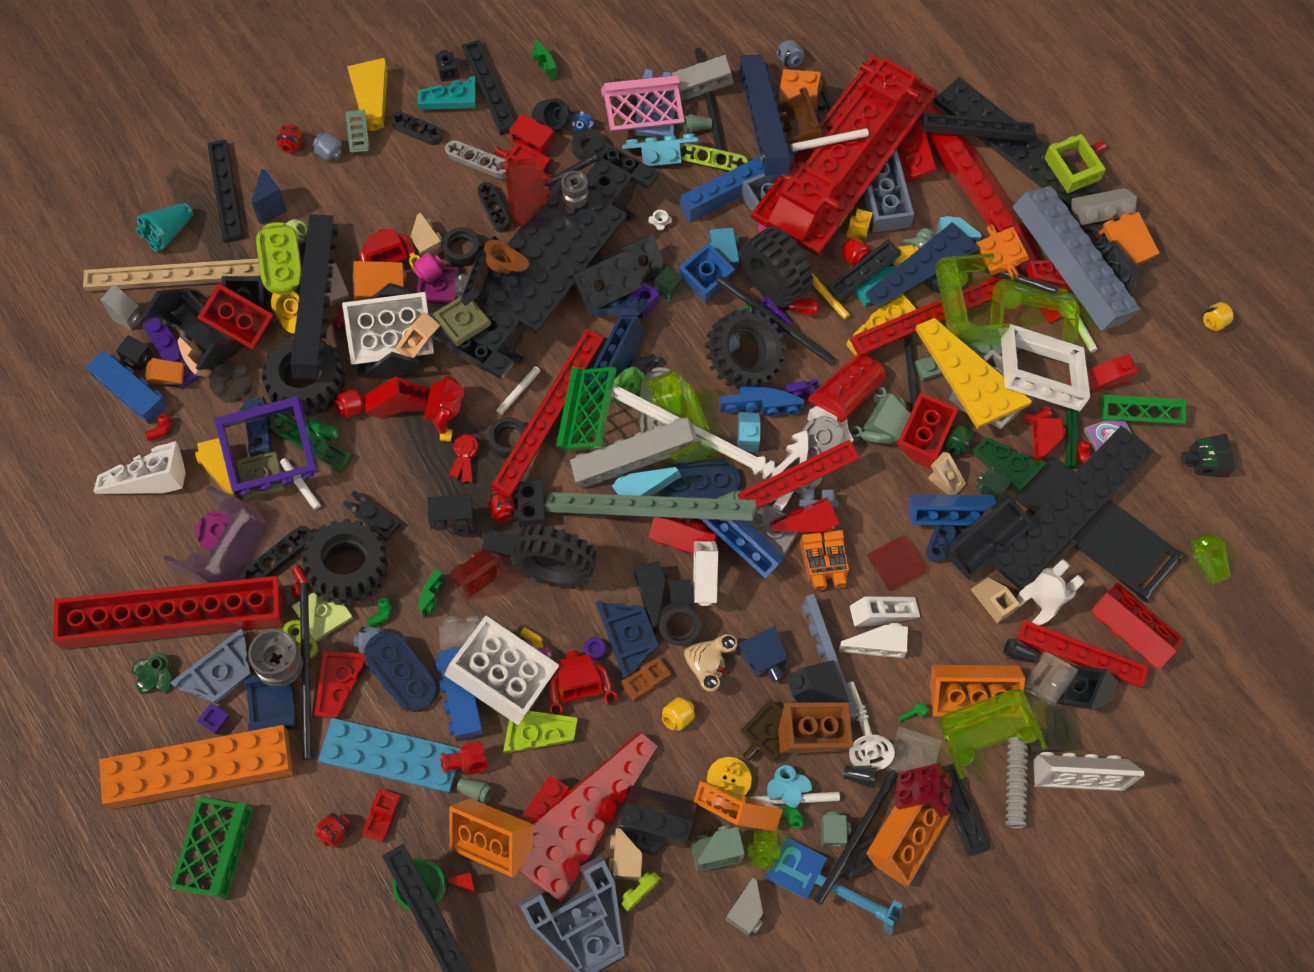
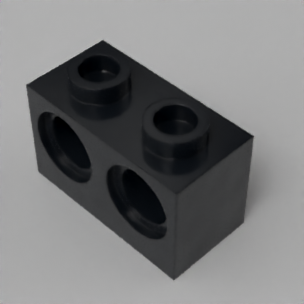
[513,480,545,529]

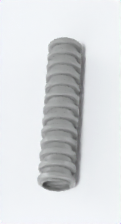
[1006,736,1028,829]

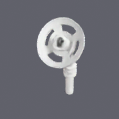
[846,681,895,771]

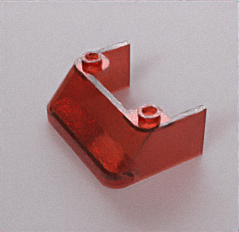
[504,157,550,227]

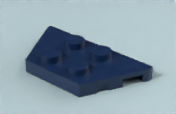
[596,601,658,680]

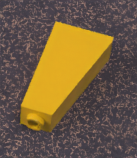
[347,58,388,131]

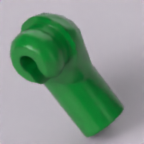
[309,419,339,440]
[775,805,804,829]

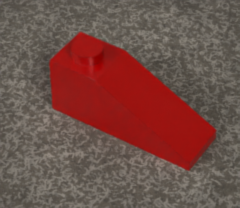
[1068,354,1138,394]
[769,497,839,532]

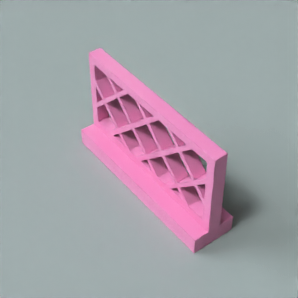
[601,76,685,132]

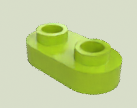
[283,620,319,660]
[621,872,661,912]

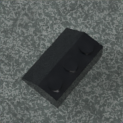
[619,786,697,849]

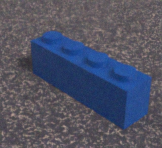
[85,350,166,424]
[908,494,996,525]
[702,519,785,579]
[436,646,483,742]

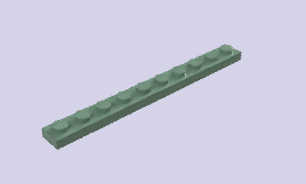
[544,492,757,521]

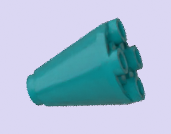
[136,203,193,252]

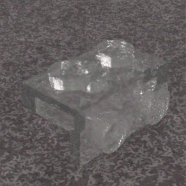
[439,616,483,650]

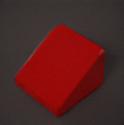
[448,873,476,894]

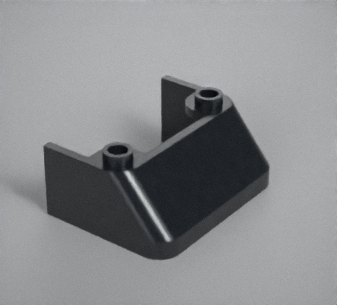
[358,283,420,379]
[141,288,243,371]

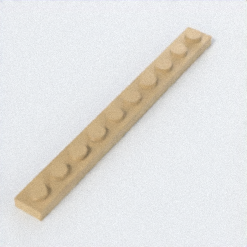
[83,259,261,291]

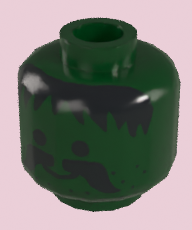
[943,425,974,456]

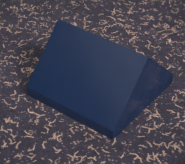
[251,169,287,224]

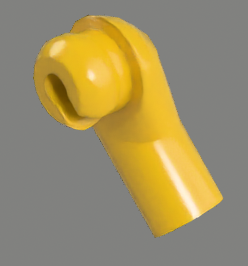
[519,627,543,649]

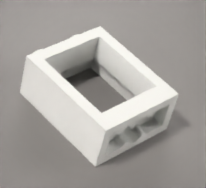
[693,541,718,606]

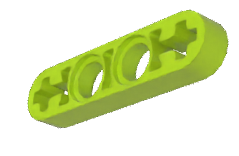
[680,142,749,171]

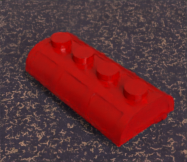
[808,354,886,422]

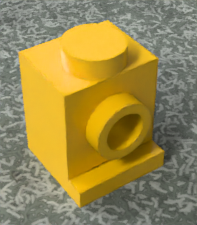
[846,209,872,241]

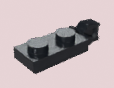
[829,834,877,880]

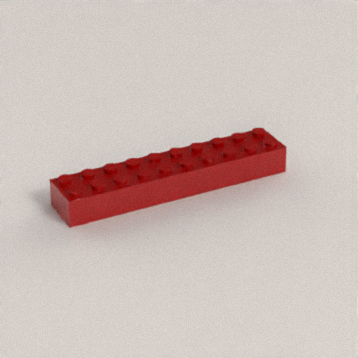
[53,576,284,649]

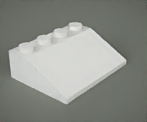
[342,292,434,365]
[444,616,559,726]
[1033,752,1144,791]

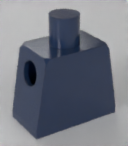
[737,626,787,683]

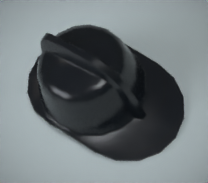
[532,98,574,130]

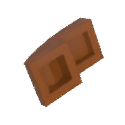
[621,657,671,701]

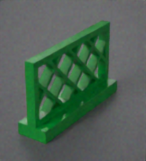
[556,366,617,453]
[170,797,254,900]

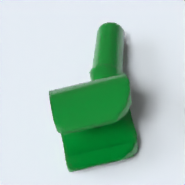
[897,703,929,722]

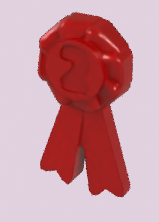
[449,434,480,484]

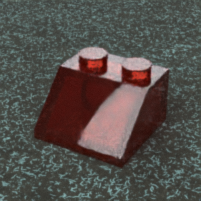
[449,549,501,600]

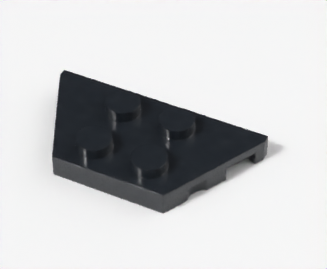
[1095,240,1141,296]

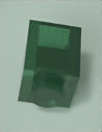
[654,266,683,302]
[976,467,1012,502]

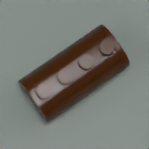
[778,87,822,152]

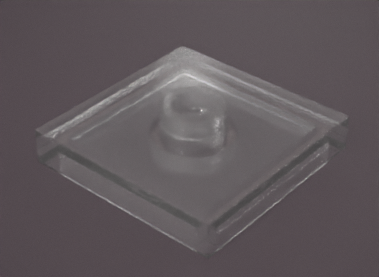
[886,727,942,774]

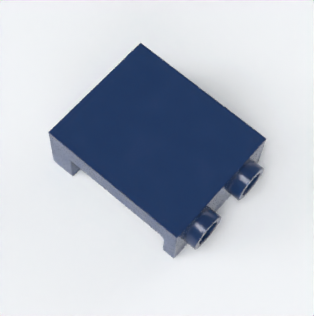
[244,675,298,731]

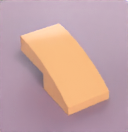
[178,337,212,378]

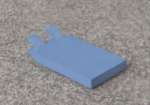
[635,69,675,139]

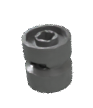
[561,171,588,208]

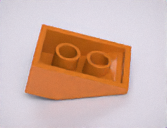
[778,69,822,115]

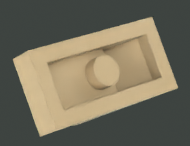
[929,452,966,495]

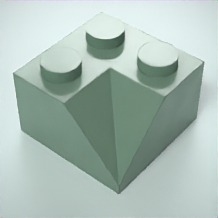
[691,825,745,873]

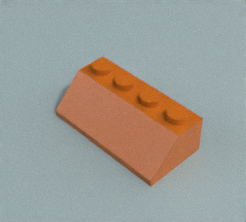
[930,665,1025,717]
[449,798,533,877]
[866,803,951,887]

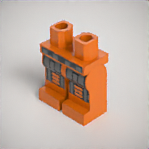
[800,530,849,591]

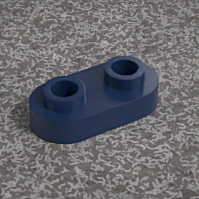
[926,525,955,563]

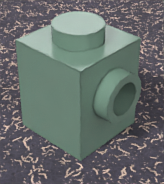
[821,812,851,847]

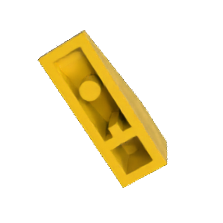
[195,438,238,502]

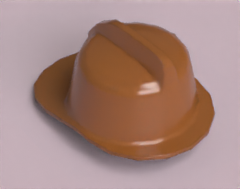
[484,240,529,274]

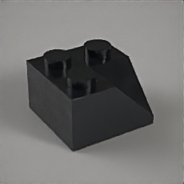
[427,494,475,537]

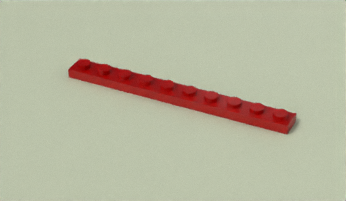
[849,267,1026,357]
[491,329,604,498]

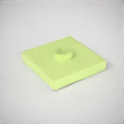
[292,592,353,642]

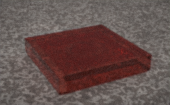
[867,535,926,591]

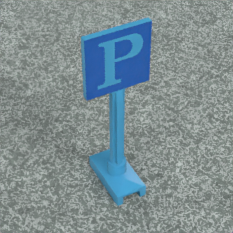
[765,837,903,936]

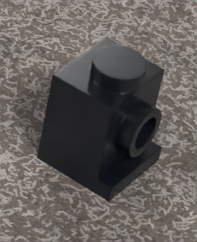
[435,50,459,82]

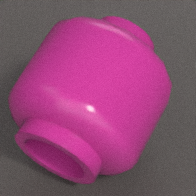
[414,253,444,283]

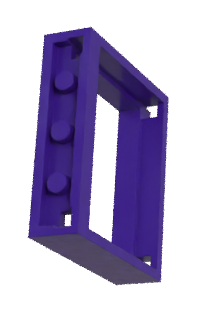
[214,396,320,496]

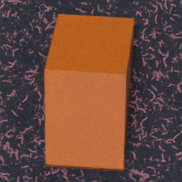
[145,358,185,385]

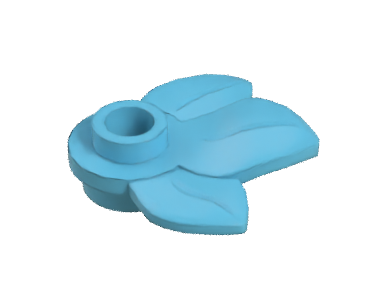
[767,765,812,807]

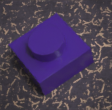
[197,703,230,735]

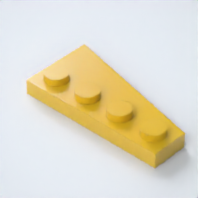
[846,294,916,355]

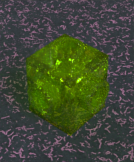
[747,830,781,869]

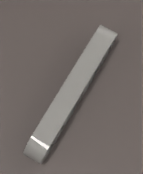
[445,140,511,179]

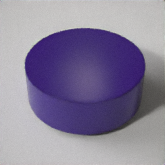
[584,637,606,661]

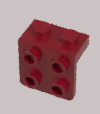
[895,763,952,817]

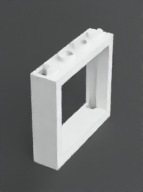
[1001,324,1090,411]

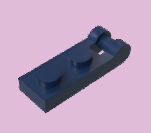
[591,297,648,316]
[243,397,272,456]

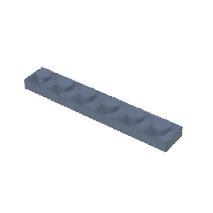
[802,594,858,722]

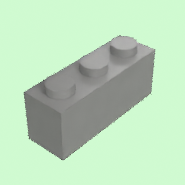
[672,55,734,101]
[1071,188,1137,225]

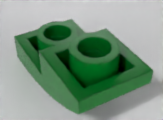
[531,40,557,81]
[418,569,444,618]

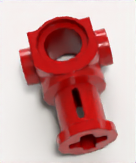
[440,741,488,774]

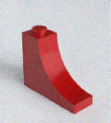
[365,377,431,419]

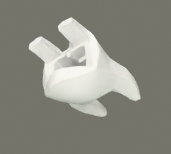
[1016,559,1084,626]

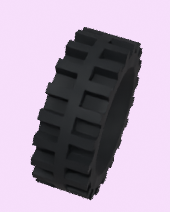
[705,308,786,390]
[510,524,598,589]

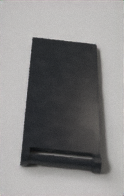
[1015,457,1185,602]

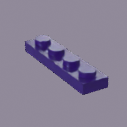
[142,317,199,389]

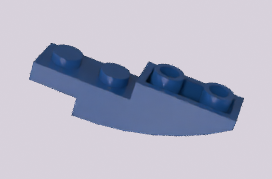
[719,386,804,417]

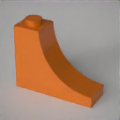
[693,781,783,831]

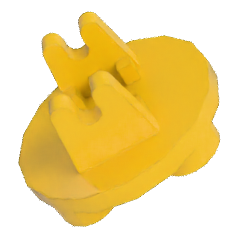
[707,757,752,796]

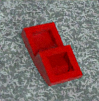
[361,788,401,843]

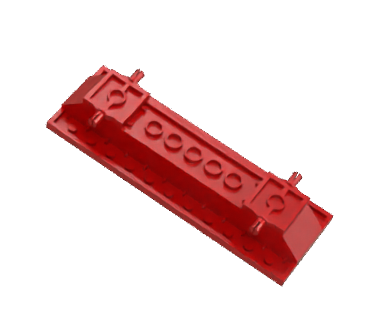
[750,55,938,257]

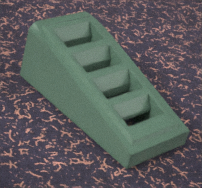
[345,110,370,152]

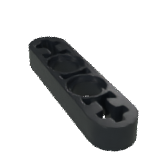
[241,526,312,579]

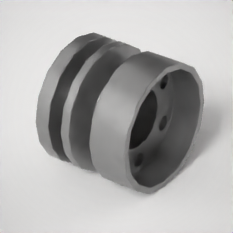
[248,629,303,687]

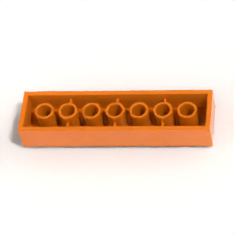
[99,725,293,810]

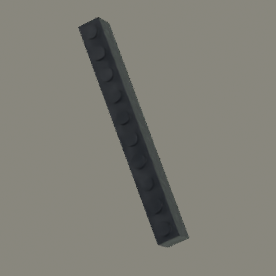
[291,214,338,379]

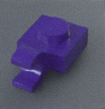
[784,379,819,398]

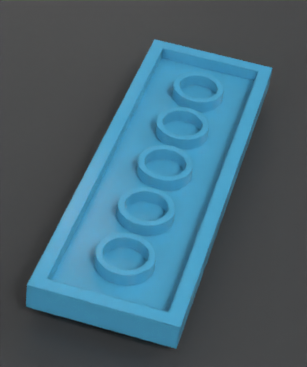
[318,718,461,794]

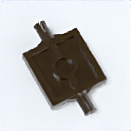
[740,699,797,763]

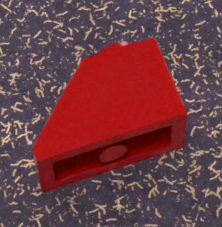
[1032,418,1066,461]

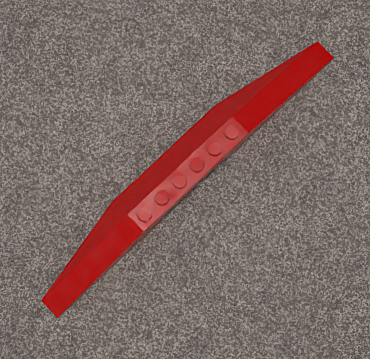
[921,103,1066,324]

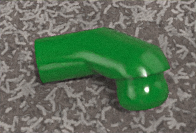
[367,598,392,626]

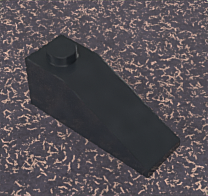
[634,560,668,633]

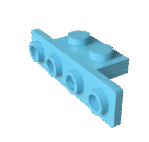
[622,133,699,166]

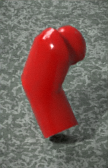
[145,414,172,441]

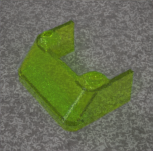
[935,253,1010,343]
[989,279,1080,344]
[644,369,718,464]
[939,689,1047,779]

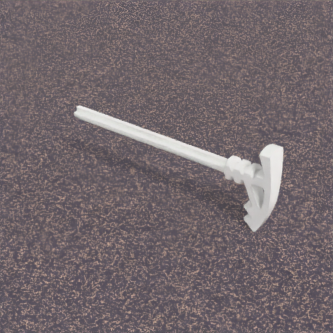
[611,385,808,511]

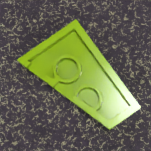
[503,711,578,753]

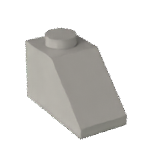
[101,285,143,331]
[725,878,763,936]

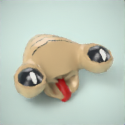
[684,634,738,692]

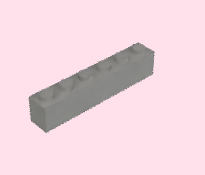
[570,417,699,489]

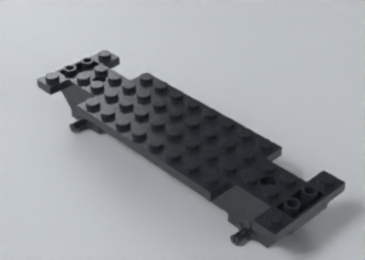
[433,136,659,380]

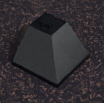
[786,660,850,703]
[1054,664,1119,710]

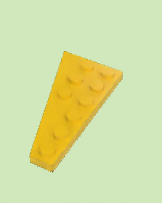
[915,318,1032,429]

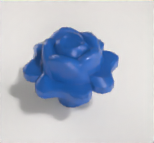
[571,111,594,132]

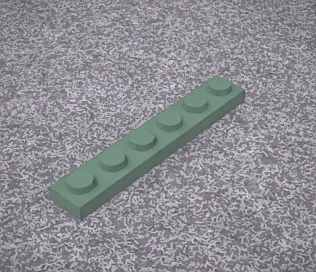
[915,327,1026,382]

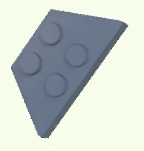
[170,629,252,704]

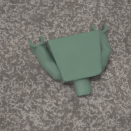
[851,387,910,444]

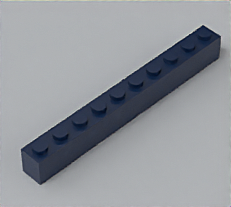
[740,54,793,176]

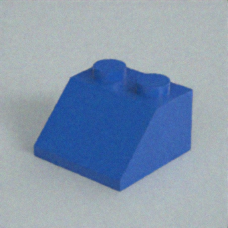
[679,243,735,304]

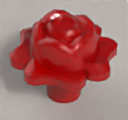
[332,308,346,328]

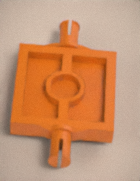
[976,225,1029,279]

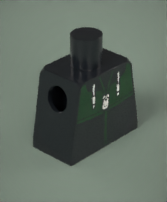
[1181,434,1235,478]

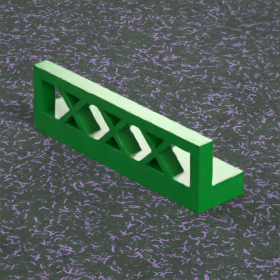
[1098,395,1186,425]

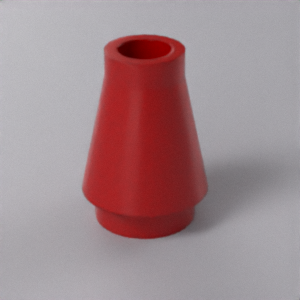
[789,297,819,317]

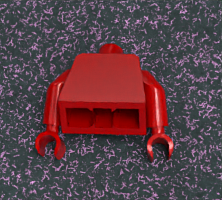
[549,650,617,715]

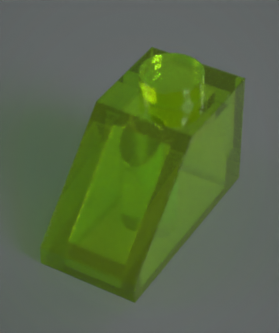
[1191,533,1231,585]

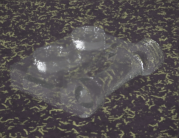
[1024,652,1078,706]

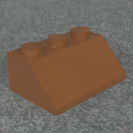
[778,702,853,753]

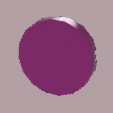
[196,510,240,552]

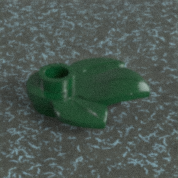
[131,653,173,694]

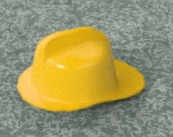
[271,291,299,333]

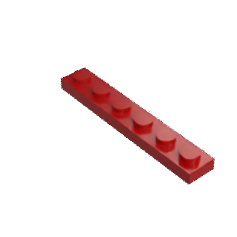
[737,440,859,509]
[1017,620,1149,688]

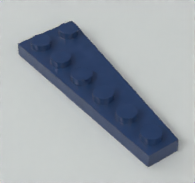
[865,222,980,309]

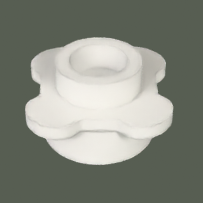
[649,210,672,231]

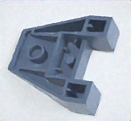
[517,856,625,972]

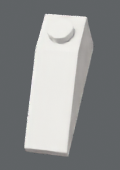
[850,597,920,626]
[838,623,908,658]

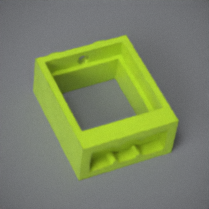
[1044,134,1106,193]

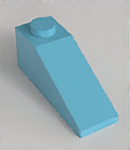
[612,467,681,496]

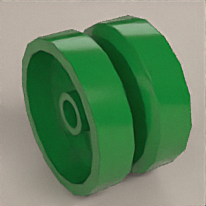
[392,858,446,910]

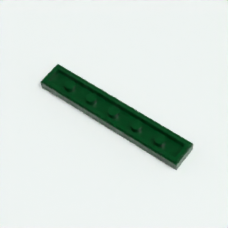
[239,396,354,474]

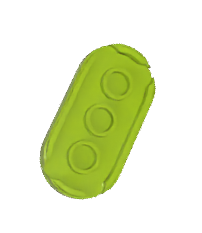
[256,222,302,294]

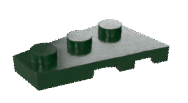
[971,437,1046,493]

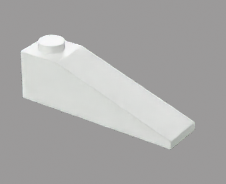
[94,441,186,494]

